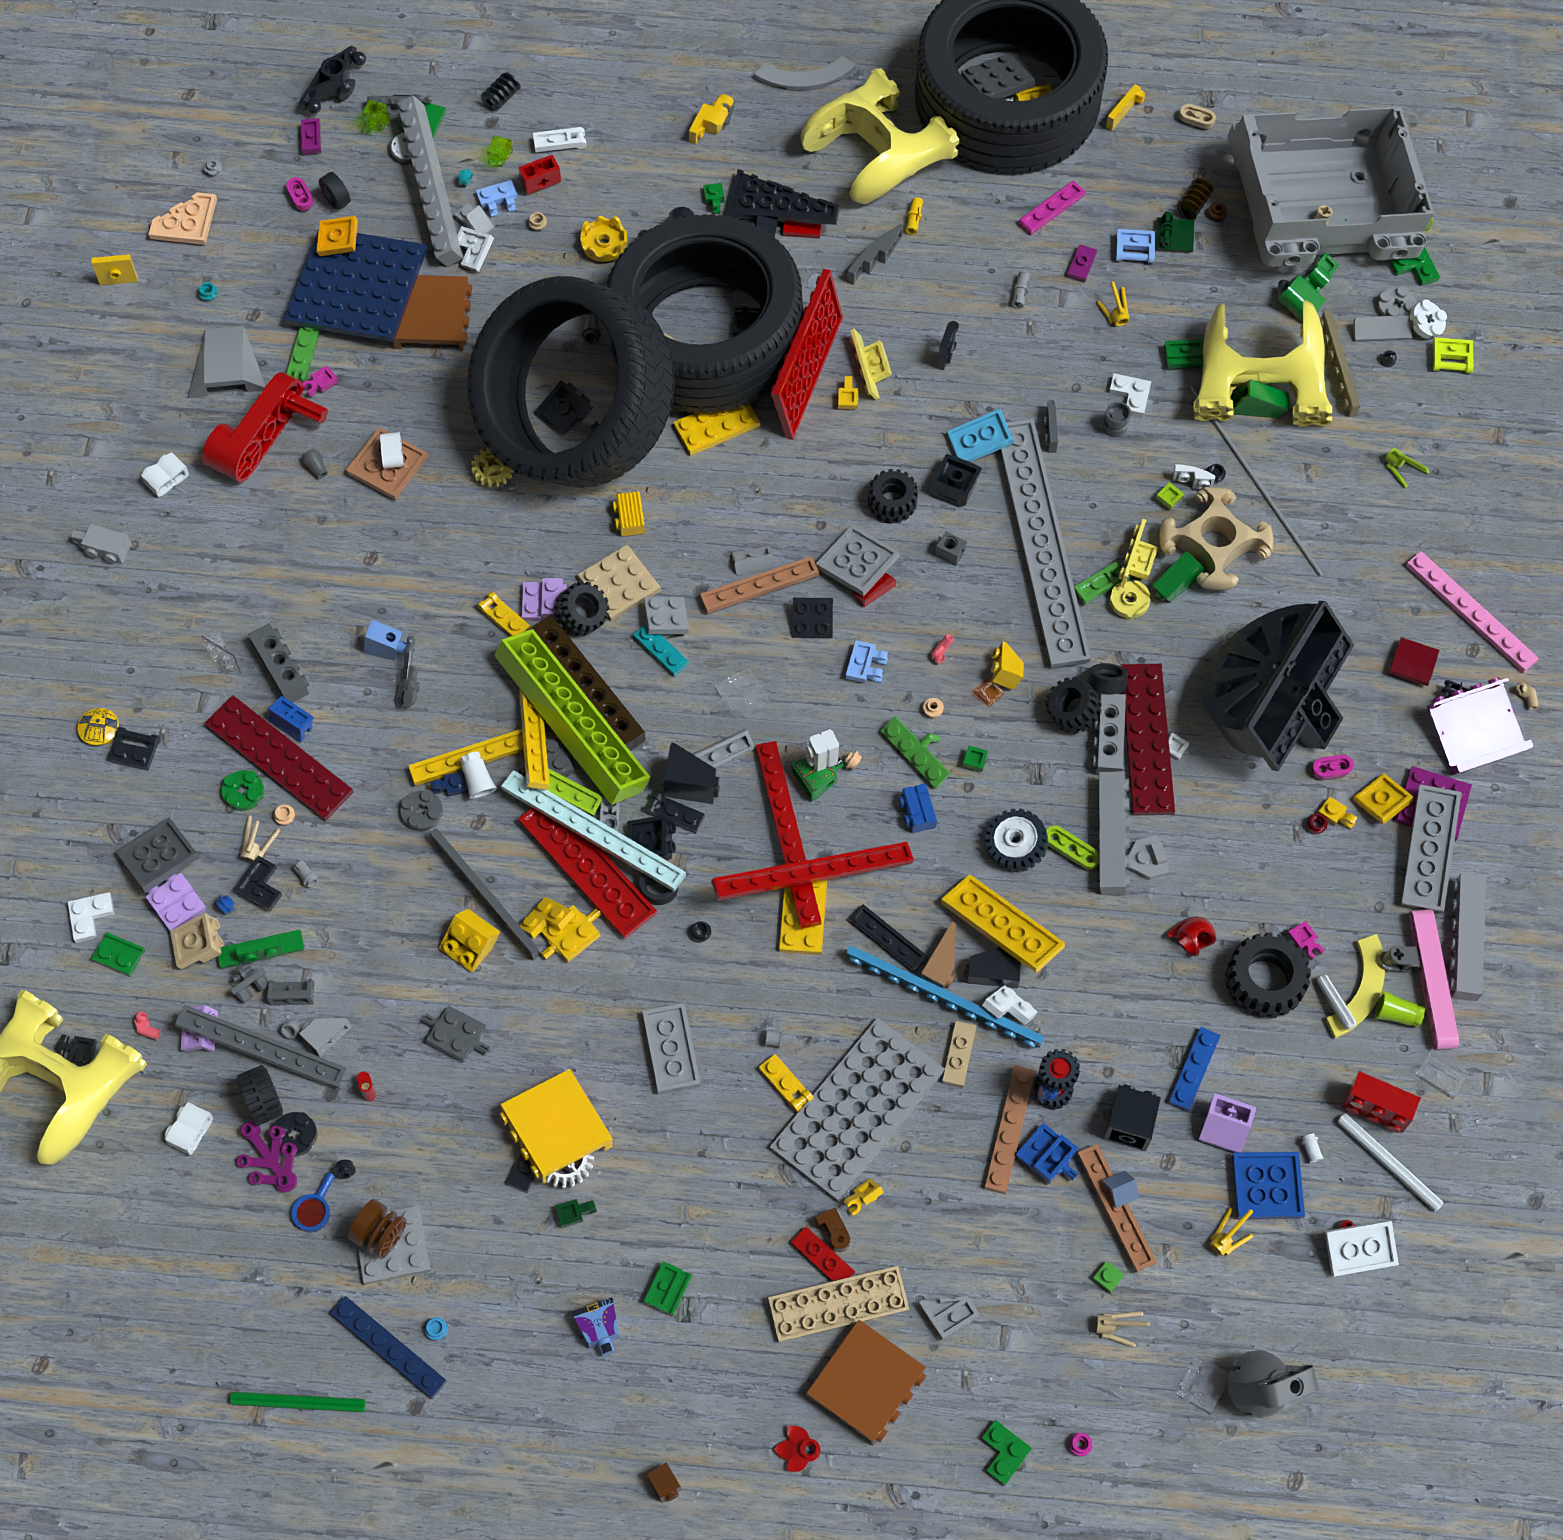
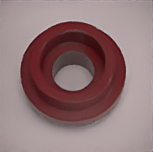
[1307,814,1328,834]

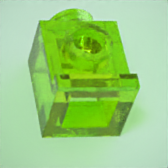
[487,135,513,168]

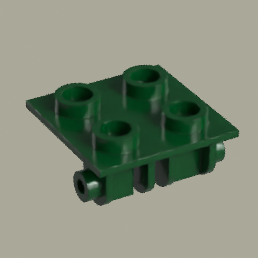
[1155,211,1195,252]

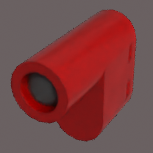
[357,1071,376,1102]

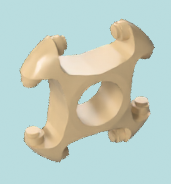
[1159,487,1274,590]

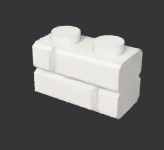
[806,729,839,772]

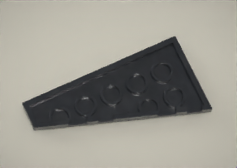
[726,169,840,225]

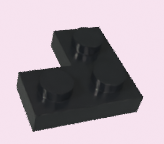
[234,855,282,912]

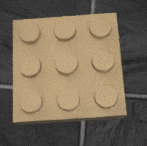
[578,544,661,621]

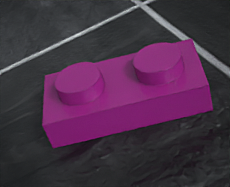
[301,118,322,154]

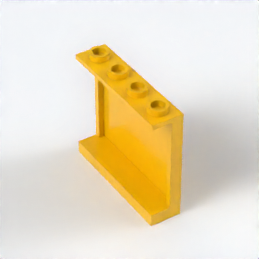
[499,1069,613,1184]

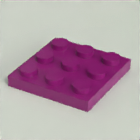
[1396,766,1472,841]

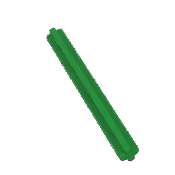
[230,1392,366,1412]

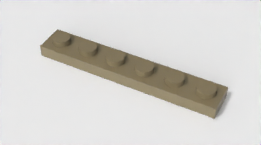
[1320,310,1360,417]

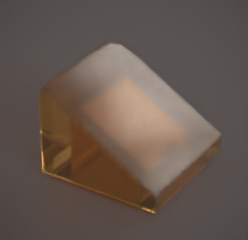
[973,678,1004,707]

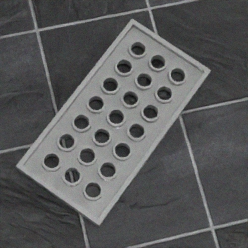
[770,1018,945,1202]

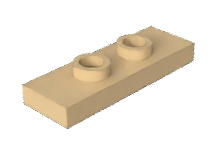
[942,1021,977,1088]

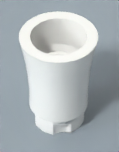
[460,752,497,799]

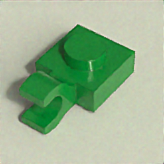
[703,183,725,214]

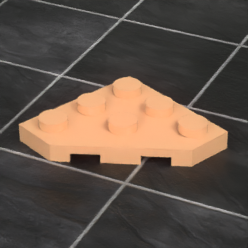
[149,192,217,245]

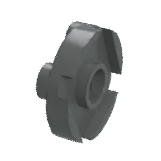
[401,790,443,832]

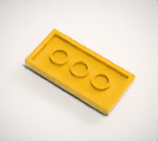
[673,404,760,456]
[779,880,827,955]

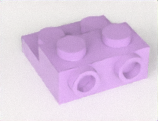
[522,578,567,621]
[146,873,207,931]

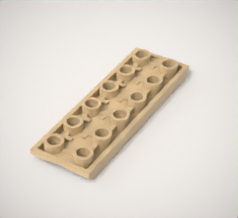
[768,1266,909,1342]

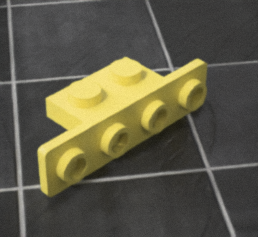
[850,329,892,400]
[1119,519,1158,588]

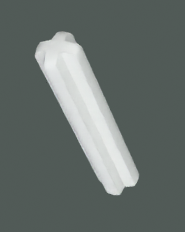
[1317,975,1356,1030]

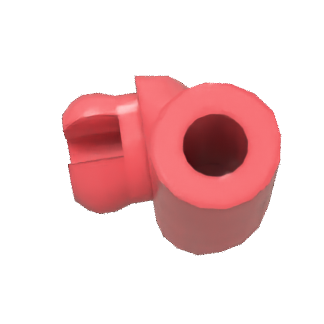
[931,634,954,664]
[134,1012,161,1040]

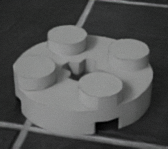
[1377,286,1417,316]

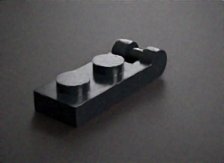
[643,791,705,834]

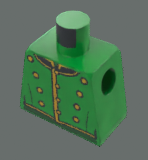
[791,757,843,802]

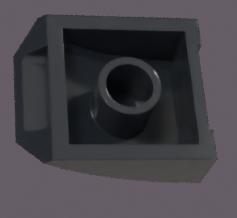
[929,454,982,507]

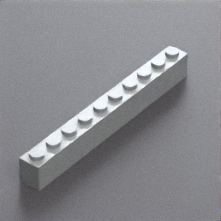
[397,95,463,267]

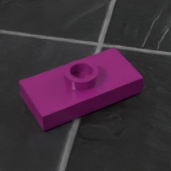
[1067,244,1097,283]

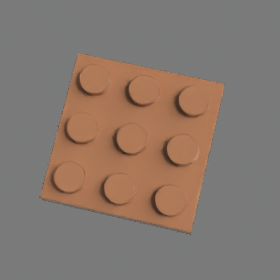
[346,427,429,500]

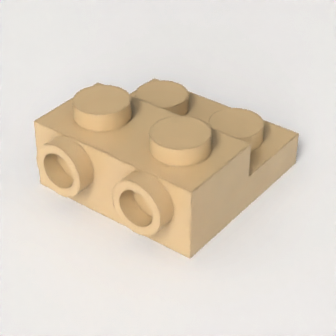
[170,913,224,969]

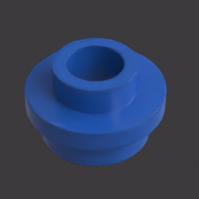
[216,894,235,914]

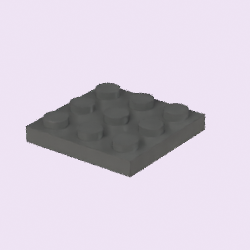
[961,53,1035,99]
[115,817,200,893]

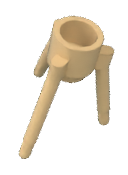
[240,815,280,863]
[1097,1312,1150,1347]

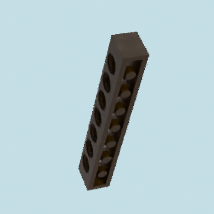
[531,615,646,751]

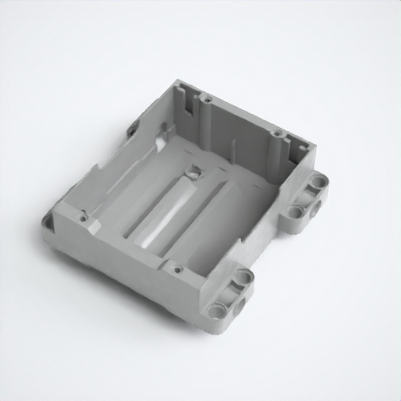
[1228,107,1434,267]

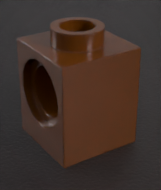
[647,1462,681,1502]

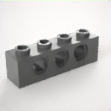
[248,623,309,703]

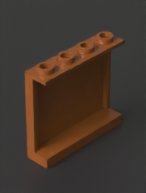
[393,275,472,351]
[806,1320,927,1445]

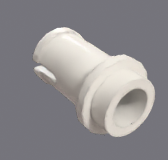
[1301,1134,1324,1163]

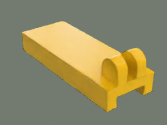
[1106,84,1145,131]

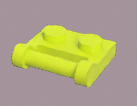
[1432,337,1474,373]

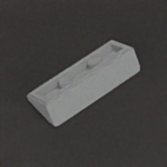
[1352,315,1412,341]
[692,729,755,768]

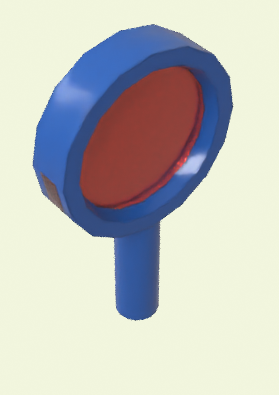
[292,1172,335,1233]

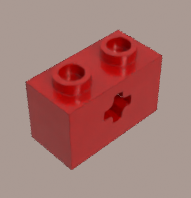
[518,154,561,195]

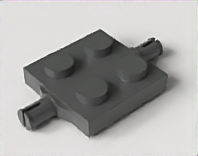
[516,737,574,777]
[422,1006,490,1063]

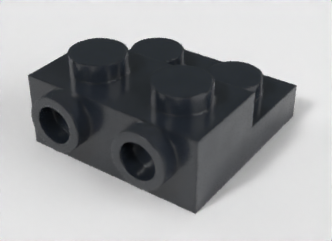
[536,380,593,435]
[627,815,676,860]

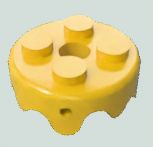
[580,216,628,262]

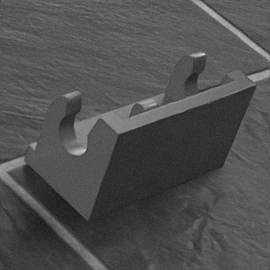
[267,979,315,1006]

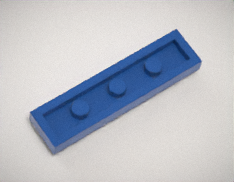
[1168,1027,1221,1112]

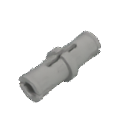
[1012,271,1030,309]

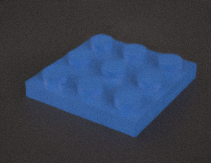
[1232,1152,1305,1219]

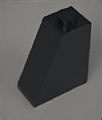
[964,947,1021,988]

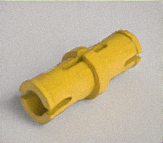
[905,197,923,235]

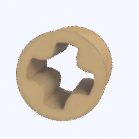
[1314,205,1333,224]

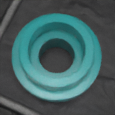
[457,168,473,186]
[198,282,218,301]

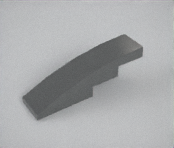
[847,224,904,285]

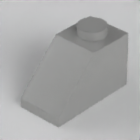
[299,1018,352,1057]

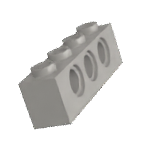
[1092,693,1126,775]

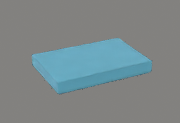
[946,409,1015,462]

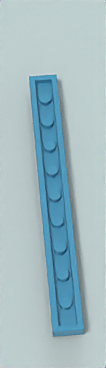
[847,945,1044,1048]

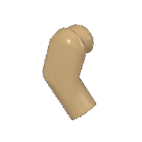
[1516,682,1539,710]

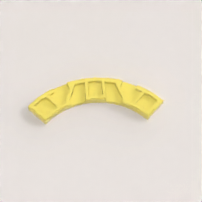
[1326,934,1385,1039]

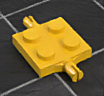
[540,905,601,963]

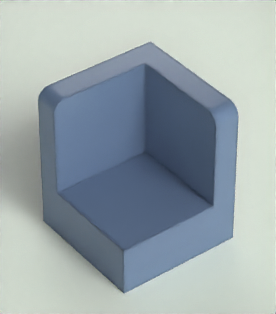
[1103,1171,1139,1207]

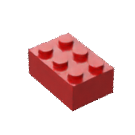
[1342,1071,1421,1133]

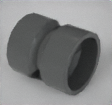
[1103,402,1131,437]

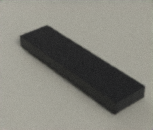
[849,904,928,973]

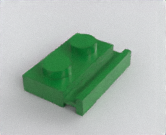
[1164,339,1203,369]
[91,932,145,977]
[644,1261,693,1317]

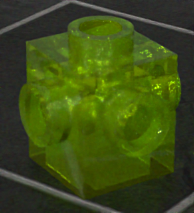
[362,99,390,132]

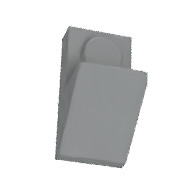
[454,203,494,234]

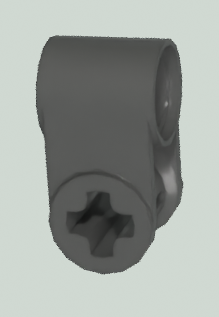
[1378,946,1421,973]

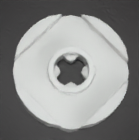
[1410,300,1447,339]

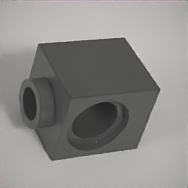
[934,531,967,566]

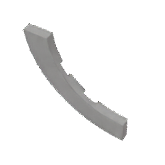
[754,56,856,91]

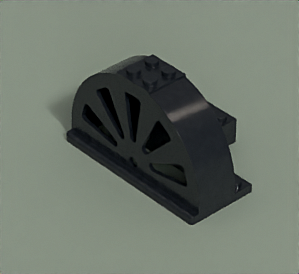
[1201,600,1354,771]

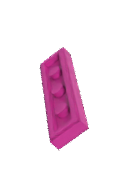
[1018,180,1086,235]

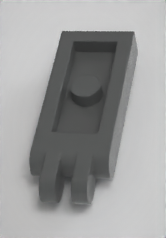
[1043,400,1058,453]

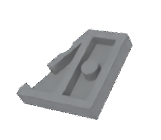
[919,1296,980,1340]

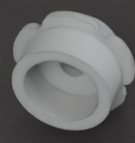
[204,160,222,177]

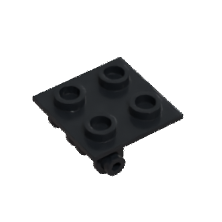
[792,597,833,638]

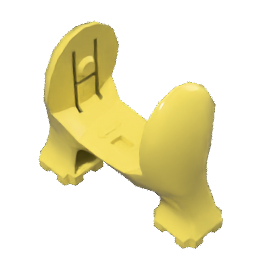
[800,68,959,204]
[1194,300,1332,427]
[0,990,147,1165]

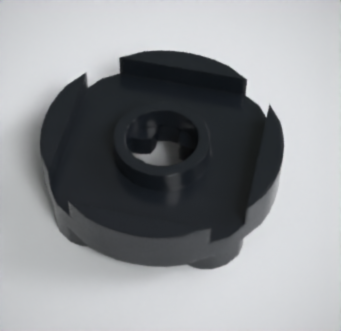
[274,1112,318,1157]

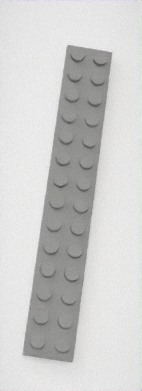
[1000,419,1091,668]

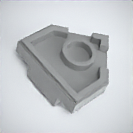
[1127,835,1170,880]

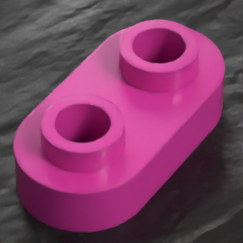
[286,177,313,211]
[1312,755,1354,780]

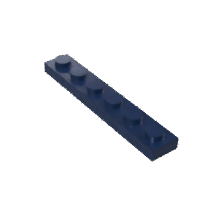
[330,1296,447,1399]

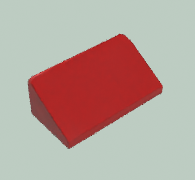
[852,572,896,607]

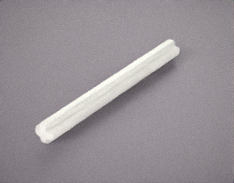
[1338,1114,1443,1212]

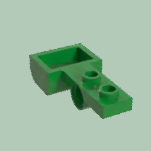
[1277,253,1339,323]

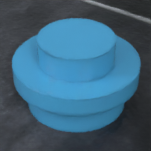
[425,1317,448,1340]

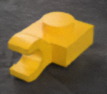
[838,376,858,409]
[1318,797,1357,829]
[843,1178,884,1215]

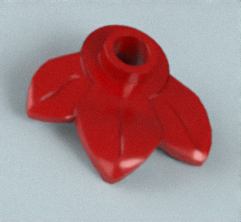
[775,1425,821,1472]

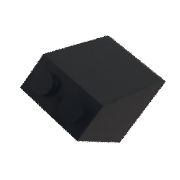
[663,742,720,804]
[1104,1085,1161,1152]

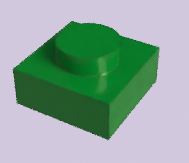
[963,745,988,772]

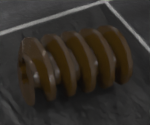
[1177,178,1214,220]

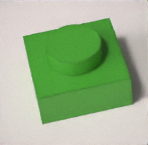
[1093,1261,1124,1293]

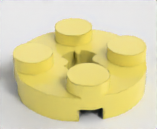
[1109,580,1150,621]

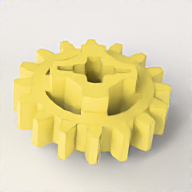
[471,448,514,487]

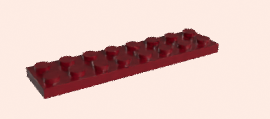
[1121,663,1175,816]
[204,695,354,821]

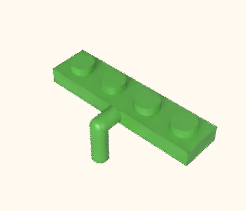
[881,716,952,788]

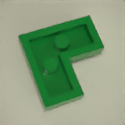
[1389,247,1440,286]
[981,1420,1032,1486]

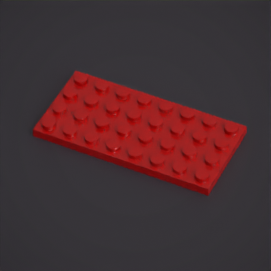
[771,269,843,440]

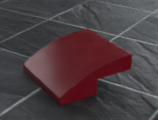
[1389,637,1440,686]

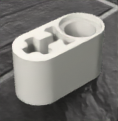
[380,432,404,469]

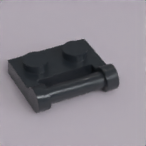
[937,321,959,370]
[108,726,159,771]

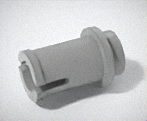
[293,861,319,887]

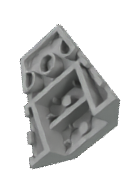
[189,326,265,398]

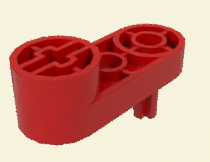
[202,372,328,482]

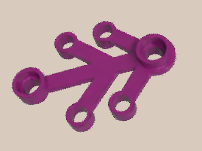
[237,1121,297,1192]

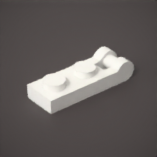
[533,127,587,152]

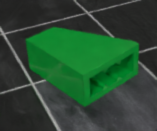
[1230,379,1290,418]
[1153,551,1207,602]

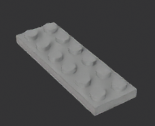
[1400,784,1461,913]

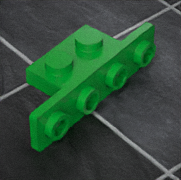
[218,930,305,969]

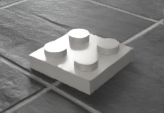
[643,597,689,634]

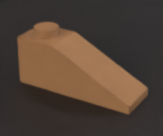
[921,922,956,989]

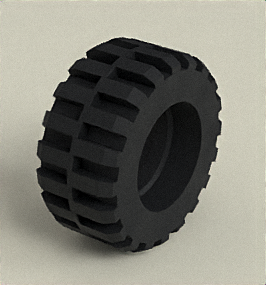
[1225,933,1311,1019]

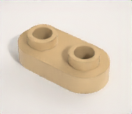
[1179,104,1216,129]

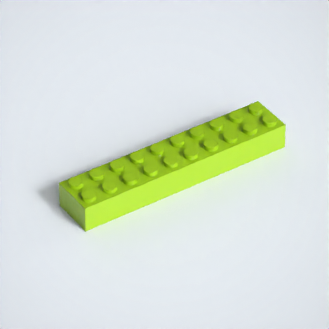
[494,629,651,805]

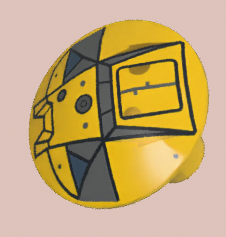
[77,708,119,745]

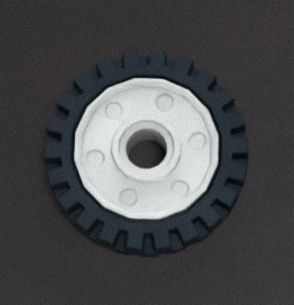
[985,808,1048,872]

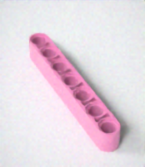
[1409,909,1459,1050]

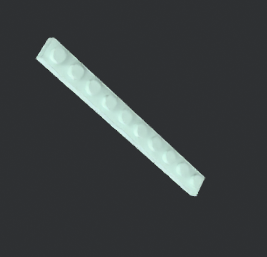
[501,770,686,892]

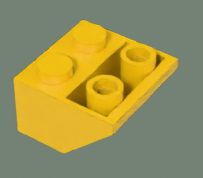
[439,908,500,972]

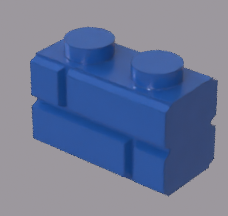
[899,783,937,833]

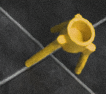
[1097,281,1130,327]
[1209,1208,1253,1256]

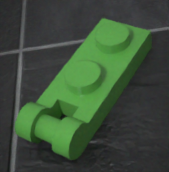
[1074,562,1130,605]

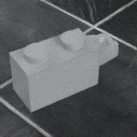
[71,524,132,564]

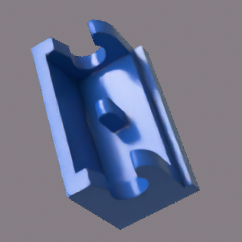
[268,696,314,743]

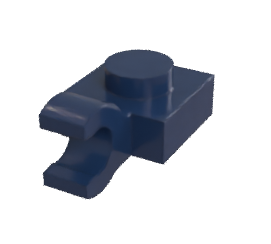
[430,771,469,797]

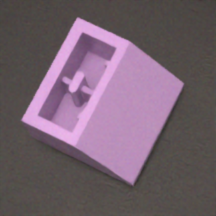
[1199,1093,1257,1152]

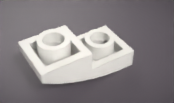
[1173,464,1215,489]

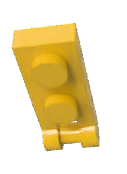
[477,591,531,637]
[759,1054,814,1113]

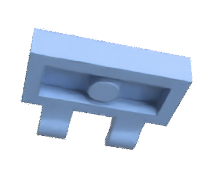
[476,180,518,217]
[846,640,888,683]

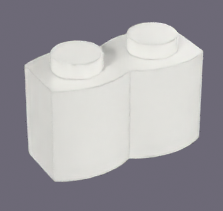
[141,453,189,497]
[165,1102,213,1156]

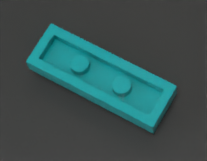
[633,623,689,677]

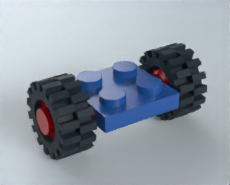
[1034,1049,1080,1110]

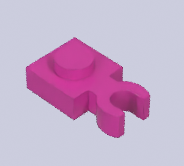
[303,365,338,397]
[1288,921,1324,961]

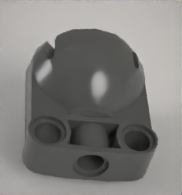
[1227,1350,1319,1418]

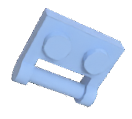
[1116,229,1155,264]

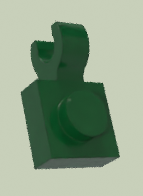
[555,1199,597,1228]

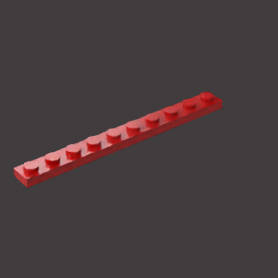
[756,741,822,929]
[711,842,914,900]

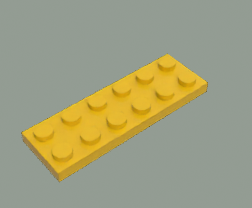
[941,874,1065,973]

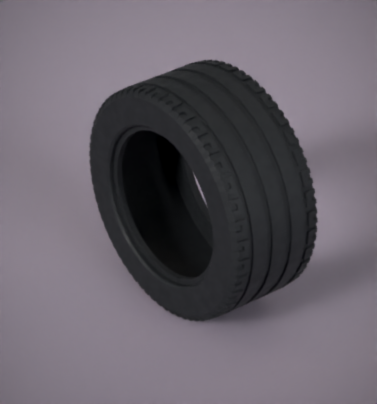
[915,0,1108,175]

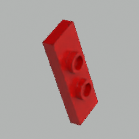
[791,1226,855,1282]

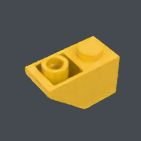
[991,641,1024,690]

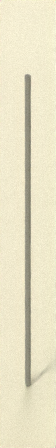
[1190,386,1322,576]

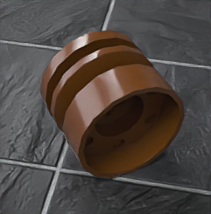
[348,1199,407,1259]

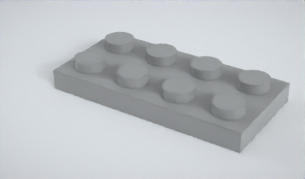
[642,1003,701,1094]

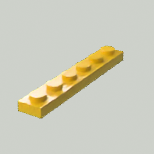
[519,689,549,790]
[408,729,524,786]

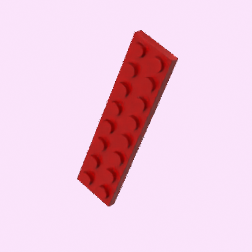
[518,807,657,939]

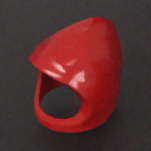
[1167,916,1217,957]

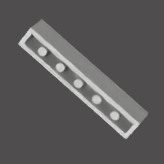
[1099,771,1130,895]
[1449,873,1486,1001]

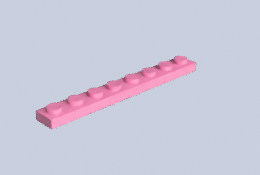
[1406,551,1539,673]

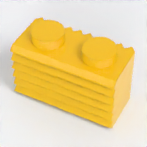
[613,491,645,536]

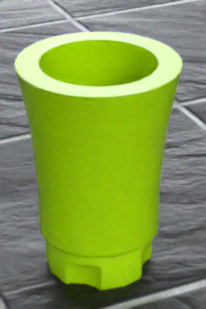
[1375,990,1425,1027]

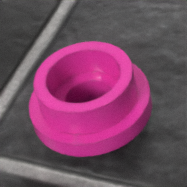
[1069,1433,1093,1456]

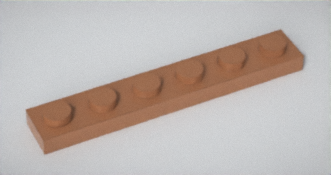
[700,556,819,614]
[984,1065,1036,1195]
[1077,1144,1157,1273]

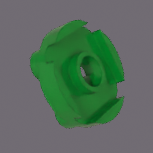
[222,770,264,811]

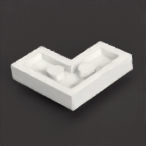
[457,226,494,272]
[1109,373,1151,417]
[68,892,115,943]
[982,985,1038,1025]

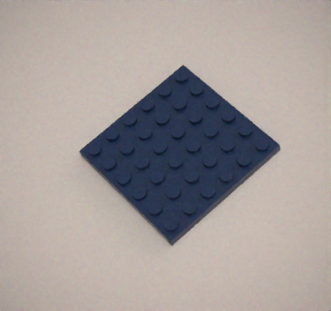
[284,229,428,342]

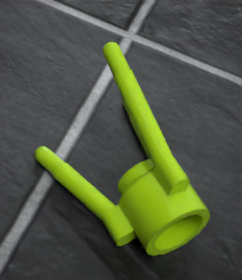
[1385,448,1429,488]

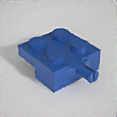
[1015,1123,1078,1184]

